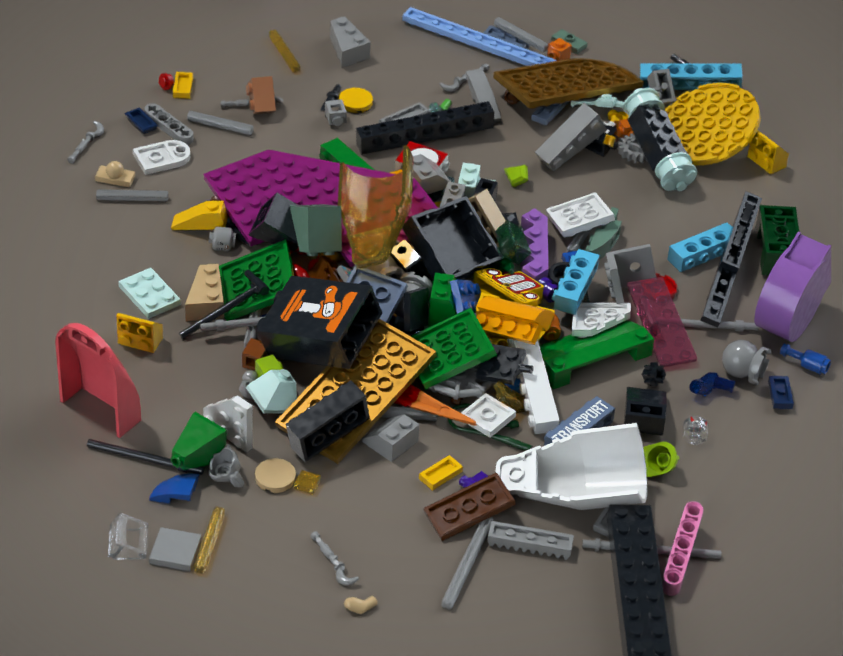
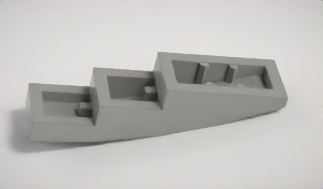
[465,69,501,122]

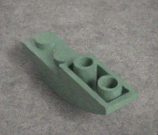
[585,207,622,260]

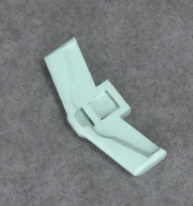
[571,94,624,108]

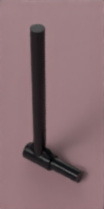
[179,270,270,339]

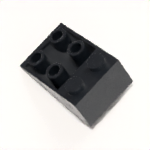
[624,387,667,436]

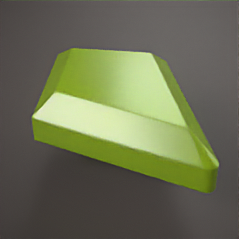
[504,165,528,187]

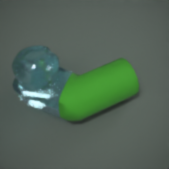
[429,99,452,112]

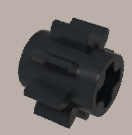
[641,362,666,386]

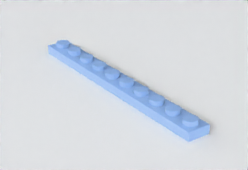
[402,7,556,66]

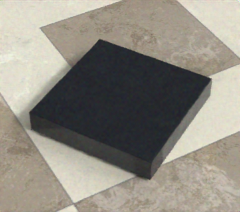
[404,287,428,332]

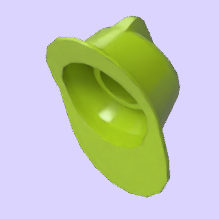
[643,442,680,477]

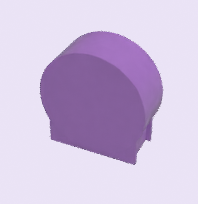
[754,231,831,342]

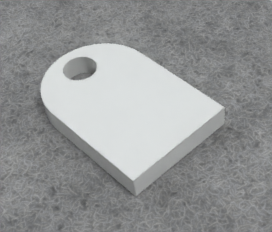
[133,140,190,175]

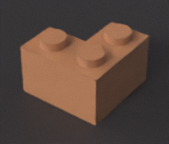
[246,76,276,114]

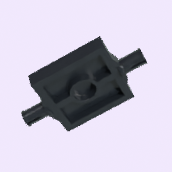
[475,344,534,385]

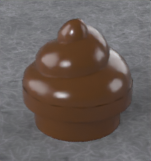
[504,90,520,105]

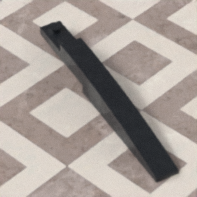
[700,191,762,328]

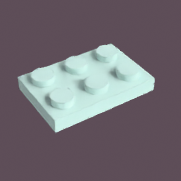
[118,268,181,319]

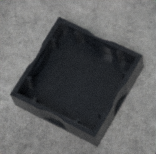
[401,196,504,281]

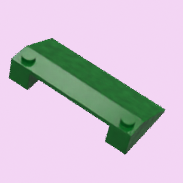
[539,320,654,390]

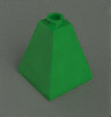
[171,412,227,470]

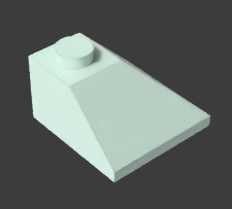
[246,369,297,414]

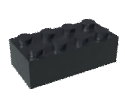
[285,380,370,462]

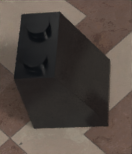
[249,192,298,251]

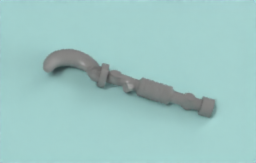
[440,64,489,92]
[221,96,283,108]
[67,121,104,163]
[311,531,359,586]

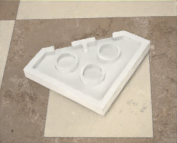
[572,303,631,338]
[203,395,252,452]

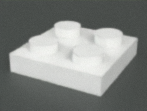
[461,393,516,438]

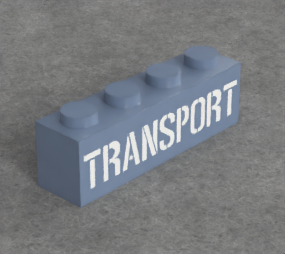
[544,396,615,446]

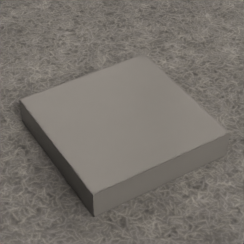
[149,527,202,571]

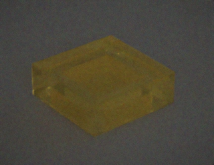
[294,470,321,494]

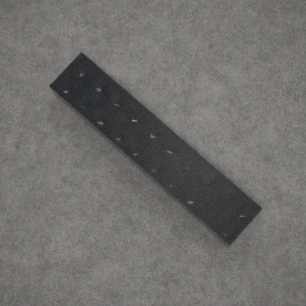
[607,505,672,656]

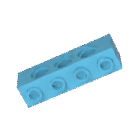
[667,223,732,272]
[552,249,600,315]

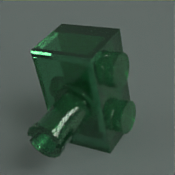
[495,220,531,265]

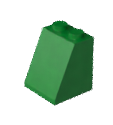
[428,273,457,328]

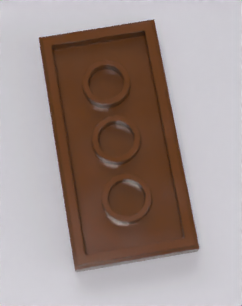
[423,472,516,541]

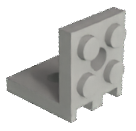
[604,244,657,304]

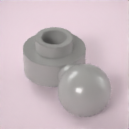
[239,370,258,398]

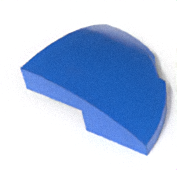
[149,474,199,504]

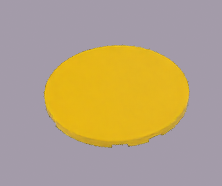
[665,83,761,166]

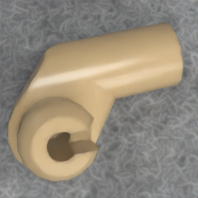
[344,596,378,614]

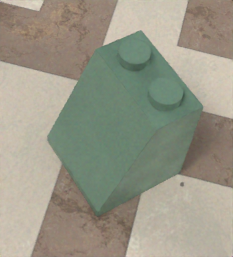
[290,204,342,256]

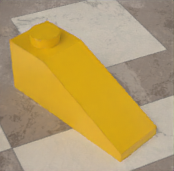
[171,201,228,230]

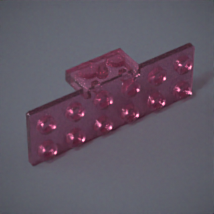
[627,277,697,367]

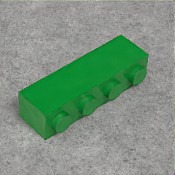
[319,138,374,170]

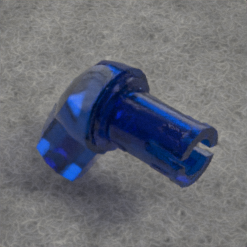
[689,372,736,396]

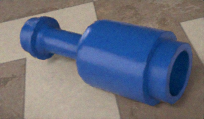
[780,344,831,374]

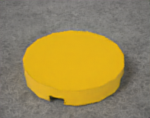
[339,88,373,113]

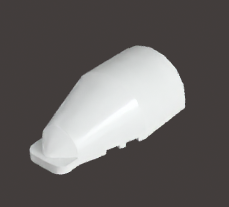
[496,423,647,510]

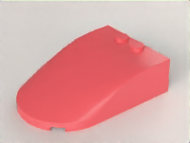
[55,323,141,438]

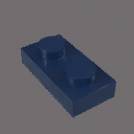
[768,376,794,409]

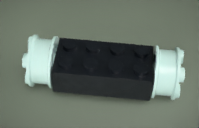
[623,88,698,191]

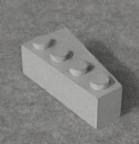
[535,103,607,172]

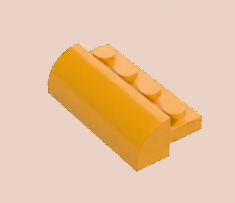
[476,296,555,345]

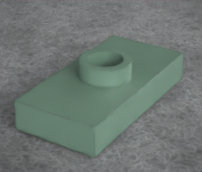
[551,29,588,54]

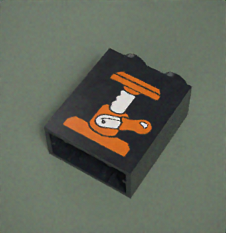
[256,276,382,369]

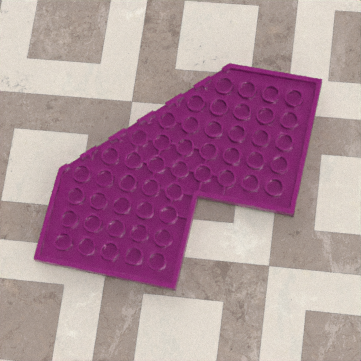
[203,149,438,267]

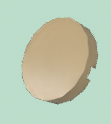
[255,458,296,493]

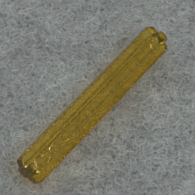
[269,29,301,73]
[194,506,225,574]

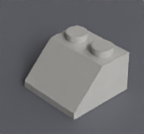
[404,154,451,194]
[362,414,420,462]

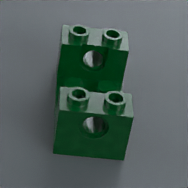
[756,205,800,275]

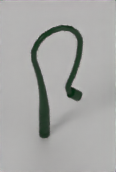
[447,403,533,451]

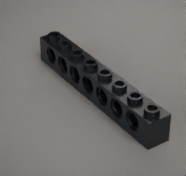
[356,101,494,155]

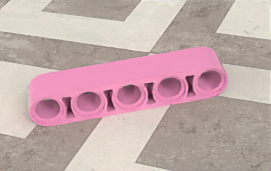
[662,501,703,596]

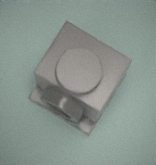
[325,99,346,126]

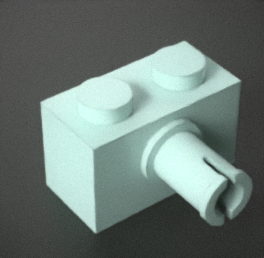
[458,163,496,198]

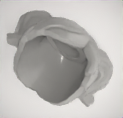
[209,444,244,488]

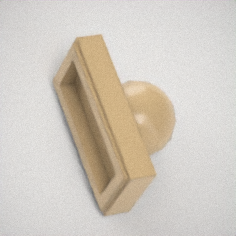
[95,161,135,187]

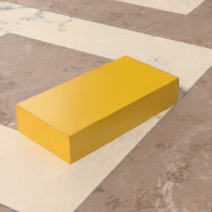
[173,72,193,99]
[419,455,463,491]

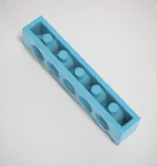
[640,63,742,90]

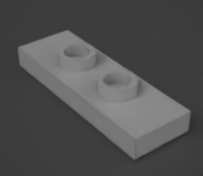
[379,102,430,123]

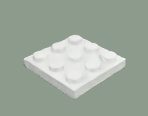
[545,192,615,237]

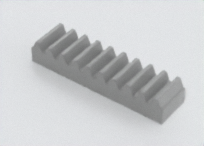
[487,521,574,560]

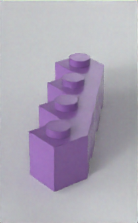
[520,208,548,282]

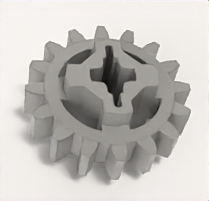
[618,133,647,163]

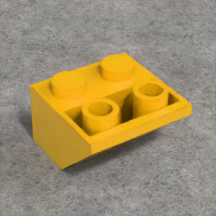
[747,131,789,175]
[116,313,163,353]

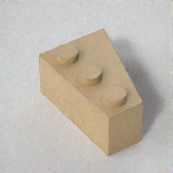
[468,189,514,247]
[185,264,224,321]

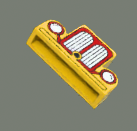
[473,268,544,307]

